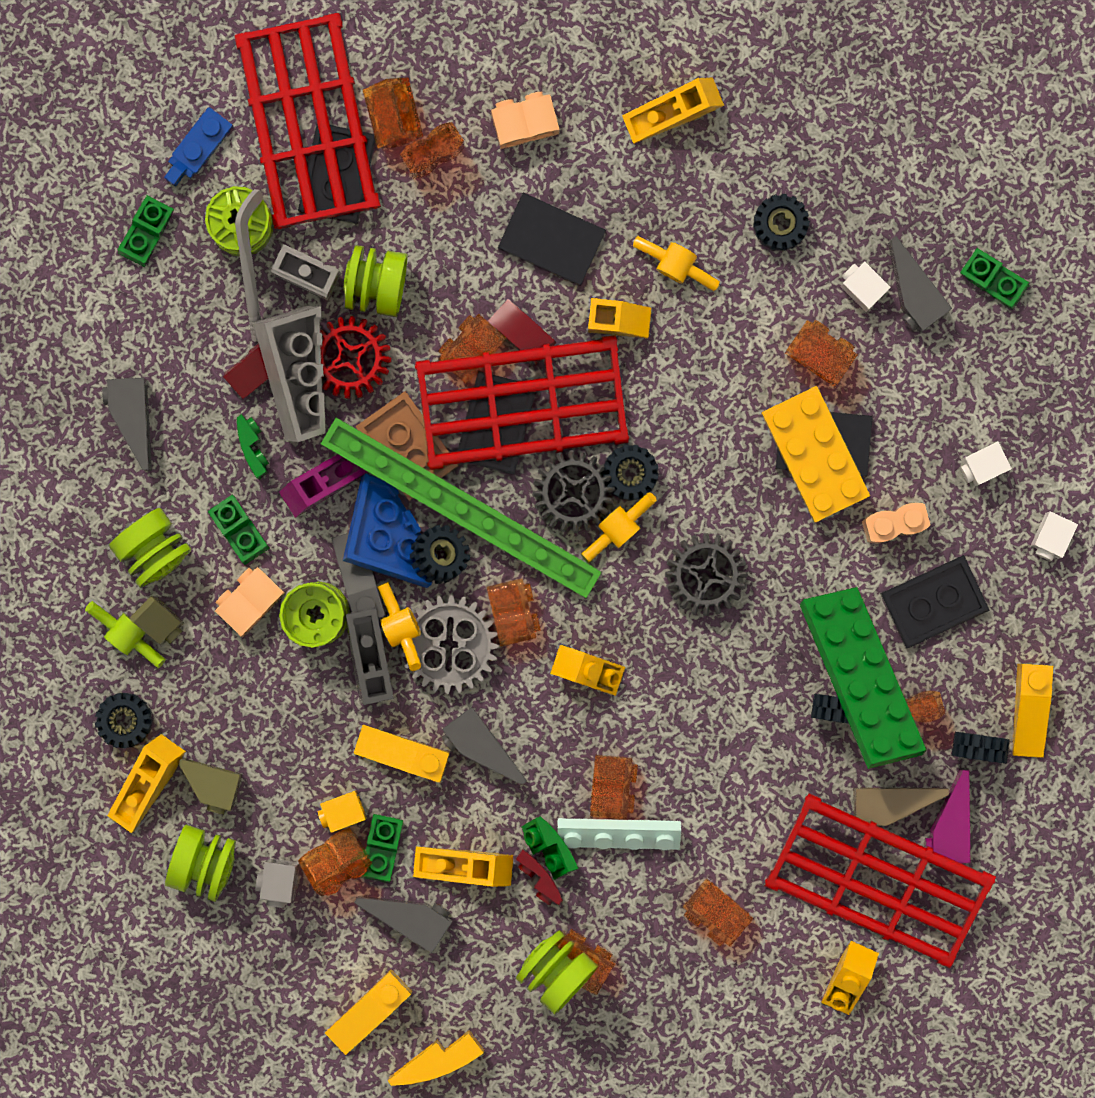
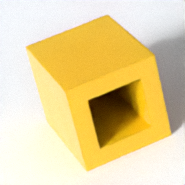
[317,790,367,833]

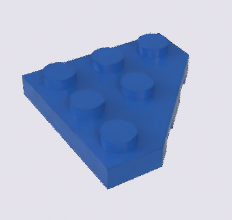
[343,473,437,588]

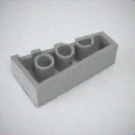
[253,306,326,442]

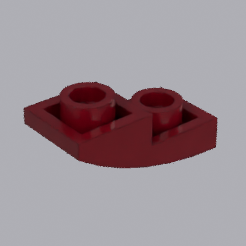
[488,299,556,365]
[223,343,268,399]
[516,848,563,906]

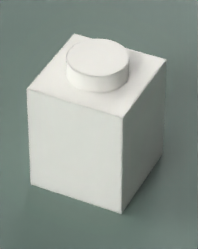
[840,262,891,312]
[960,442,1012,486]
[1031,512,1078,561]

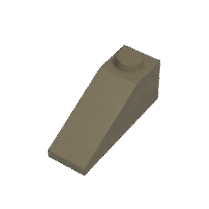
[853,788,949,827]

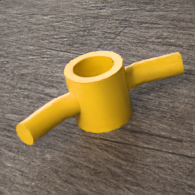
[633,236,720,291]
[581,492,657,563]
[377,582,421,671]

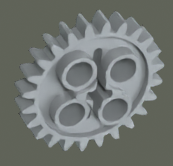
[401,595,499,694]

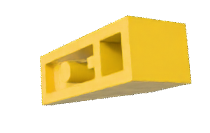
[622,77,724,144]
[1012,664,1053,757]
[353,725,450,783]
[107,734,186,833]
[413,846,514,887]
[325,969,412,1055]

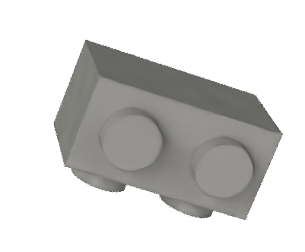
[255,858,300,908]

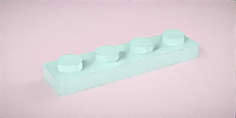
[557,818,681,850]

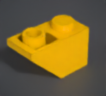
[588,298,651,339]
[550,645,625,696]
[821,941,879,1015]

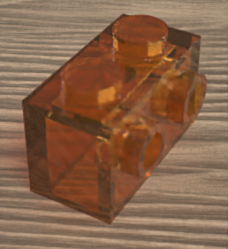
[363,77,423,149]
[785,320,858,388]

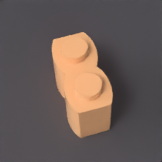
[491,92,560,149]
[862,503,930,544]
[215,567,285,637]

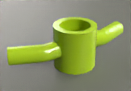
[85,601,166,668]

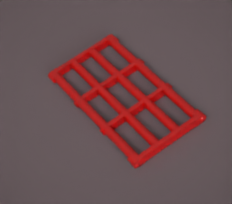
[234,13,381,229]
[415,335,629,470]
[764,793,996,969]

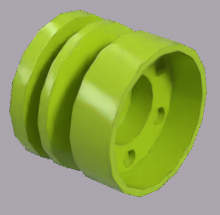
[205,186,273,256]
[343,245,408,317]
[109,508,192,588]
[279,581,351,648]
[165,824,236,902]
[516,930,599,1015]

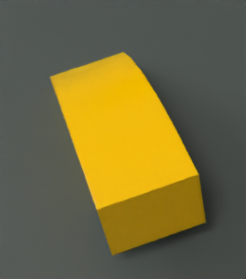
[388,1030,484,1086]

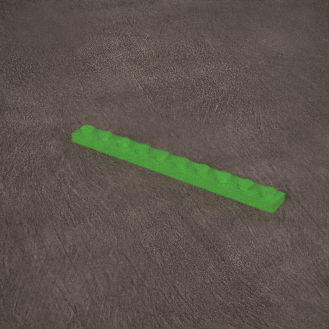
[321,418,602,598]

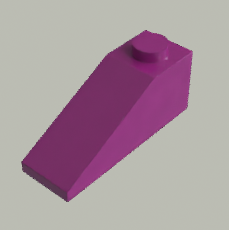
[279,454,368,518]
[924,769,971,863]

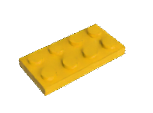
[761,386,870,523]

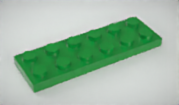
[800,587,927,769]

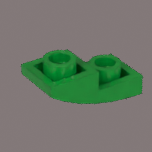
[117,195,174,267]
[960,248,1029,310]
[237,414,269,480]
[208,494,270,565]
[360,814,403,884]
[521,816,578,880]

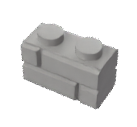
[271,244,341,301]

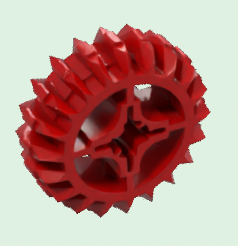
[320,316,392,399]

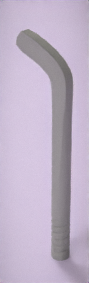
[235,189,263,342]

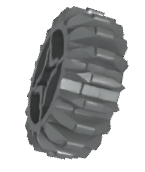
[532,450,615,533]
[665,533,748,616]

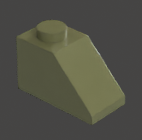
[129,596,184,645]
[179,758,243,815]

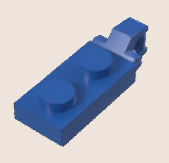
[164,107,234,187]

